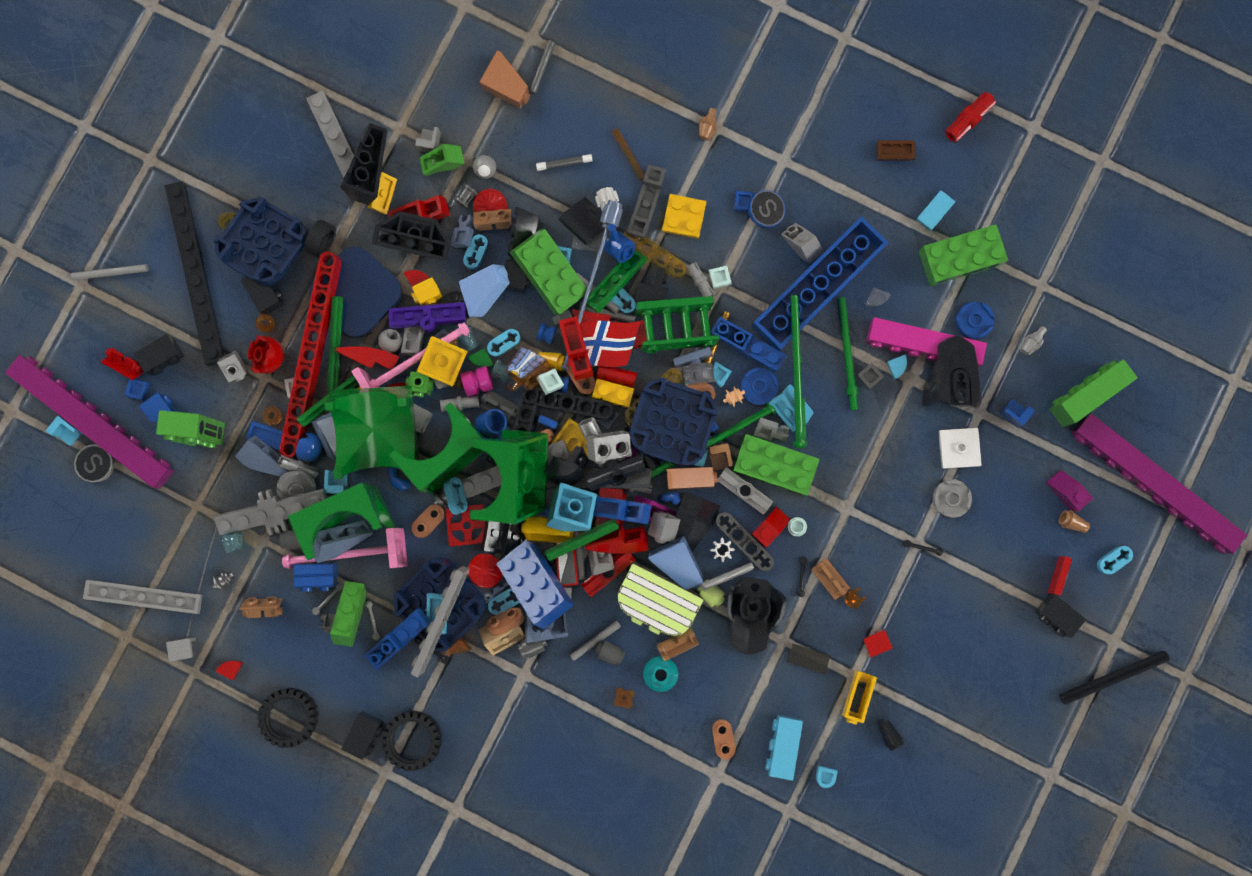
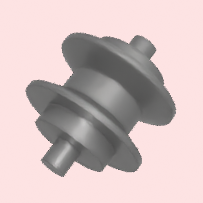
[434,486,447,507]
[212,570,234,591]

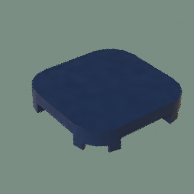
[214,196,308,286]
[309,246,403,338]
[629,378,718,467]
[393,557,486,652]

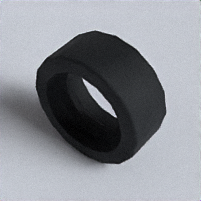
[305,219,336,258]

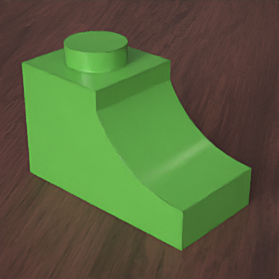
[420,144,464,176]

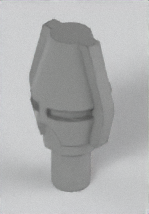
[1019,326,1047,355]

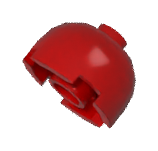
[248,335,285,374]

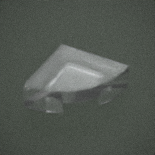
[866,287,891,307]

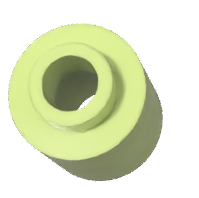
[697,579,725,608]

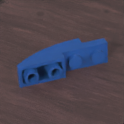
[711,317,787,372]
[364,607,431,670]

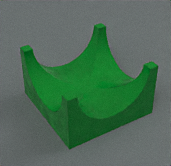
[324,386,419,479]
[389,402,485,495]
[470,429,548,524]
[288,482,396,561]

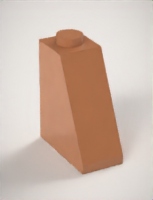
[479,50,530,109]
[666,467,718,491]

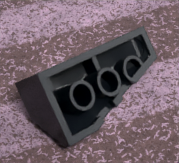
[666,492,720,552]

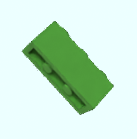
[330,581,367,647]

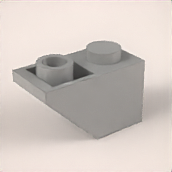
[781,223,824,264]

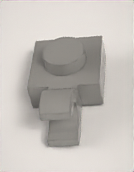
[753,418,789,442]

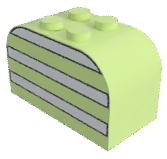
[618,564,703,636]

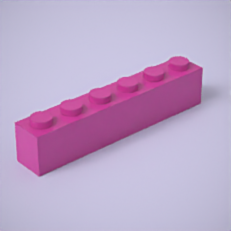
[866,317,987,367]

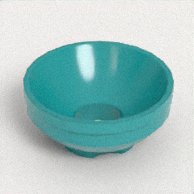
[643,656,678,692]

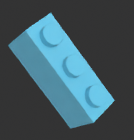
[765,715,803,781]

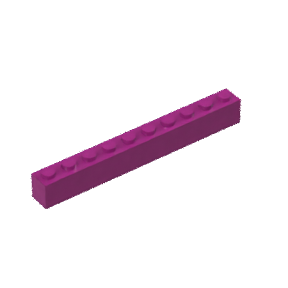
[5,355,174,489]
[1071,413,1247,554]

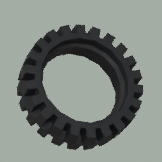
[257,688,319,748]
[382,711,442,771]

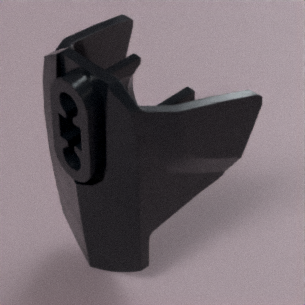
[922,336,982,409]
[727,577,787,655]

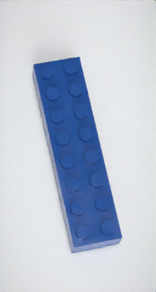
[751,216,889,351]

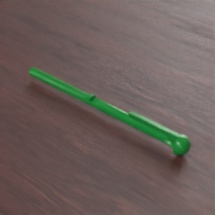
[791,295,807,449]
[651,402,777,479]

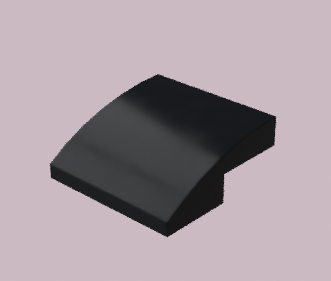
[558,197,605,245]
[481,519,526,555]

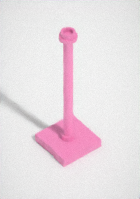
[352,322,470,389]
[282,528,408,569]

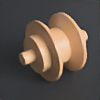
[723,386,745,407]

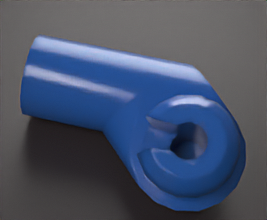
[387,467,410,491]
[657,491,682,505]

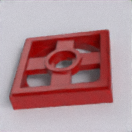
[445,504,486,547]

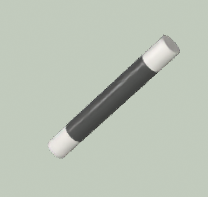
[536,154,593,171]

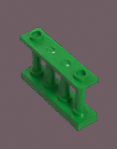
[635,296,719,354]

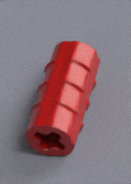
[596,366,637,388]

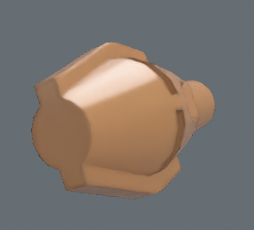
[699,108,717,141]

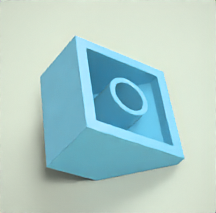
[546,483,597,532]

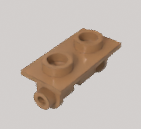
[473,209,513,231]
[811,558,850,600]
[239,596,283,618]
[657,628,699,662]

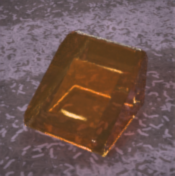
[446,639,472,655]

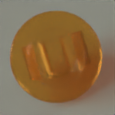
[844,588,866,609]

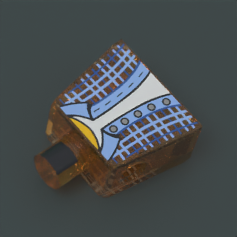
[505,346,552,392]

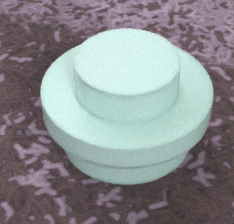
[787,517,807,536]

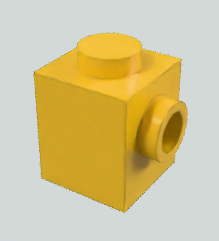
[412,277,443,306]

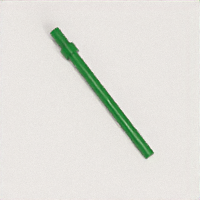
[838,297,859,411]

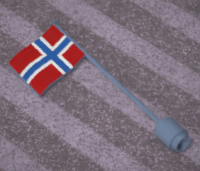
[562,200,641,370]

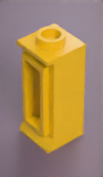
[522,516,574,543]
[841,670,877,725]

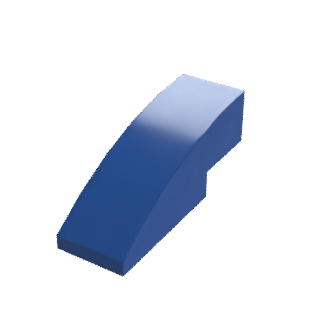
[593,497,651,525]

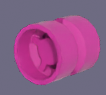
[460,366,494,397]

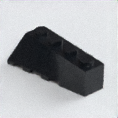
[340,123,387,205]
[505,207,543,294]

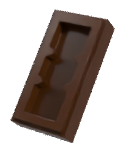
[876,140,915,161]

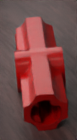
[944,92,996,143]
[581,553,636,598]

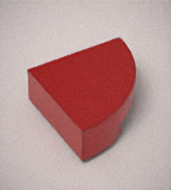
[403,270,429,287]
[215,660,243,680]

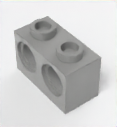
[586,431,632,464]

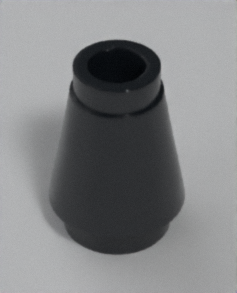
[879,720,904,751]

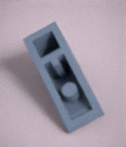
[235,435,290,477]
[314,520,373,563]

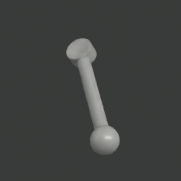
[312,583,343,615]
[365,601,381,641]

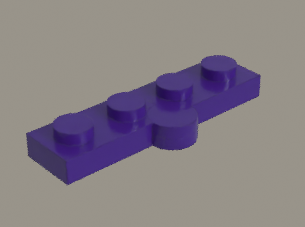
[389,302,466,333]

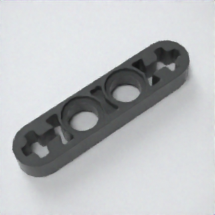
[715,512,774,571]

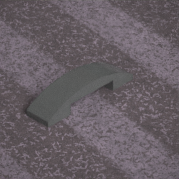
[627,164,666,239]

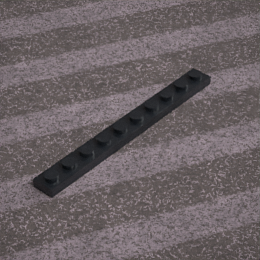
[165,181,224,366]

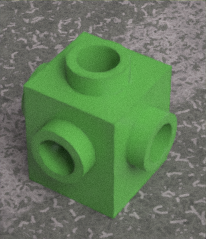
[406,369,435,398]

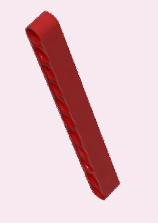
[280,252,342,458]

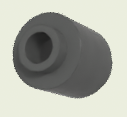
[280,530,301,550]
[517,639,548,659]
[595,640,625,666]

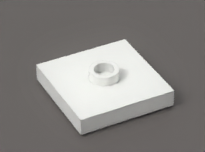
[938,428,982,469]

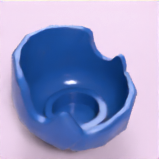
[296,433,323,462]

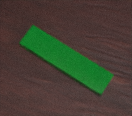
[586,250,647,314]

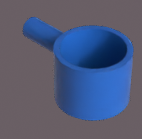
[604,224,635,263]
[476,409,507,439]

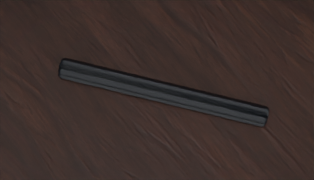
[1059,651,1170,705]

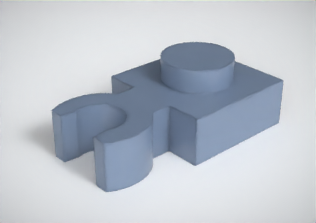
[451,215,474,248]

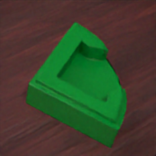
[468,348,494,368]

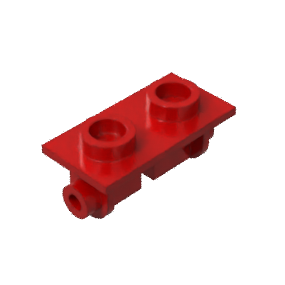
[101,348,144,381]

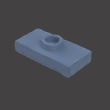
[673,347,713,368]

